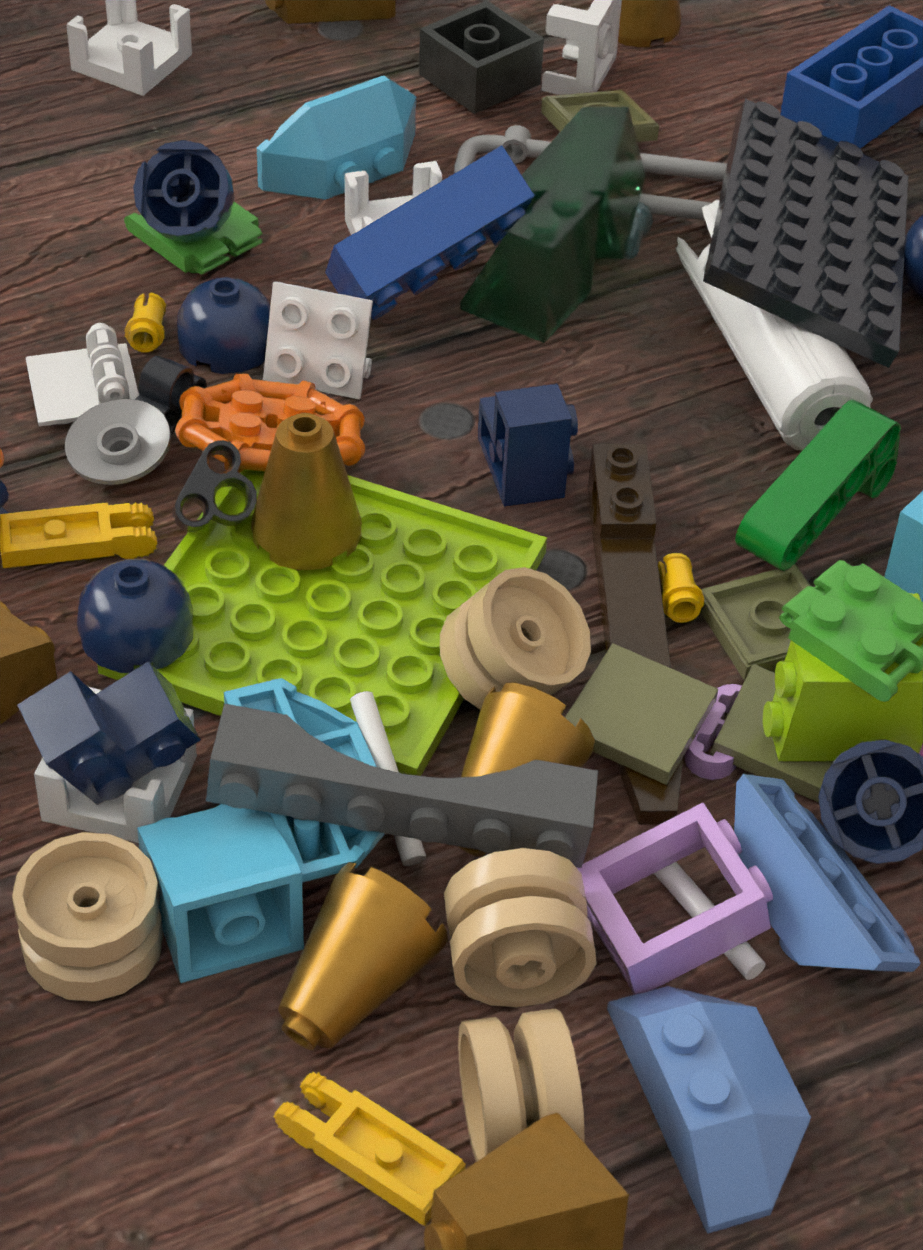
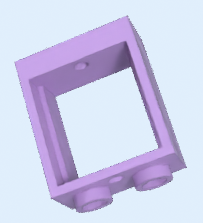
[576,803,773,995]

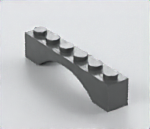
[206,704,598,868]

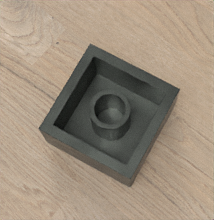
[419,1,544,114]

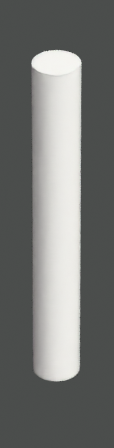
[350,691,426,866]
[654,862,766,980]

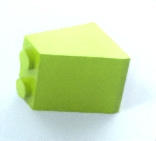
[763,593,923,761]

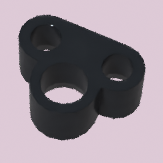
[135,356,207,435]
[173,440,257,532]

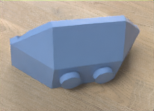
[734,774,921,972]
[607,986,811,1234]

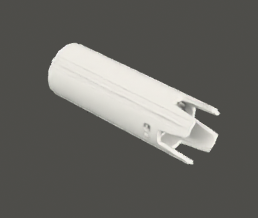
[676,200,873,451]

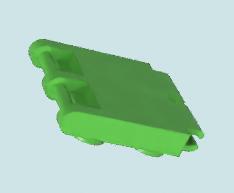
[124,202,262,275]
[779,560,923,702]

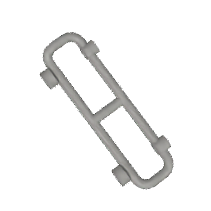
[454,125,727,221]

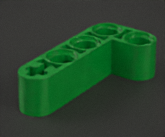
[735,399,901,571]

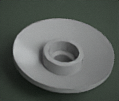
[65,399,171,485]

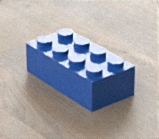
[781,5,923,148]
[325,145,535,320]

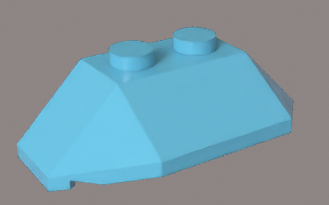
[257,75,416,199]
[223,678,385,883]

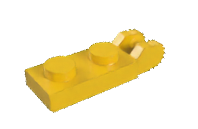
[0,502,158,568]
[273,1072,466,1226]

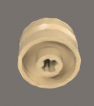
[440,567,591,710]
[12,832,163,1001]
[444,848,596,1007]
[458,1008,585,1162]

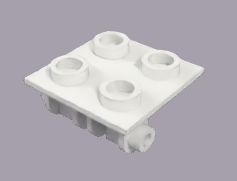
[263,281,373,399]
[26,323,139,427]

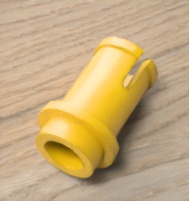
[125,293,166,352]
[658,553,705,623]

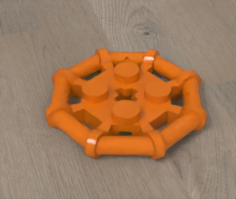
[175,373,365,473]

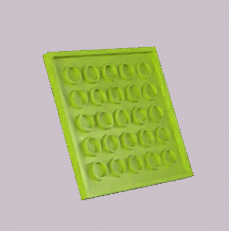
[97,470,547,776]

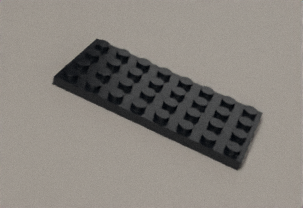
[703,98,908,368]

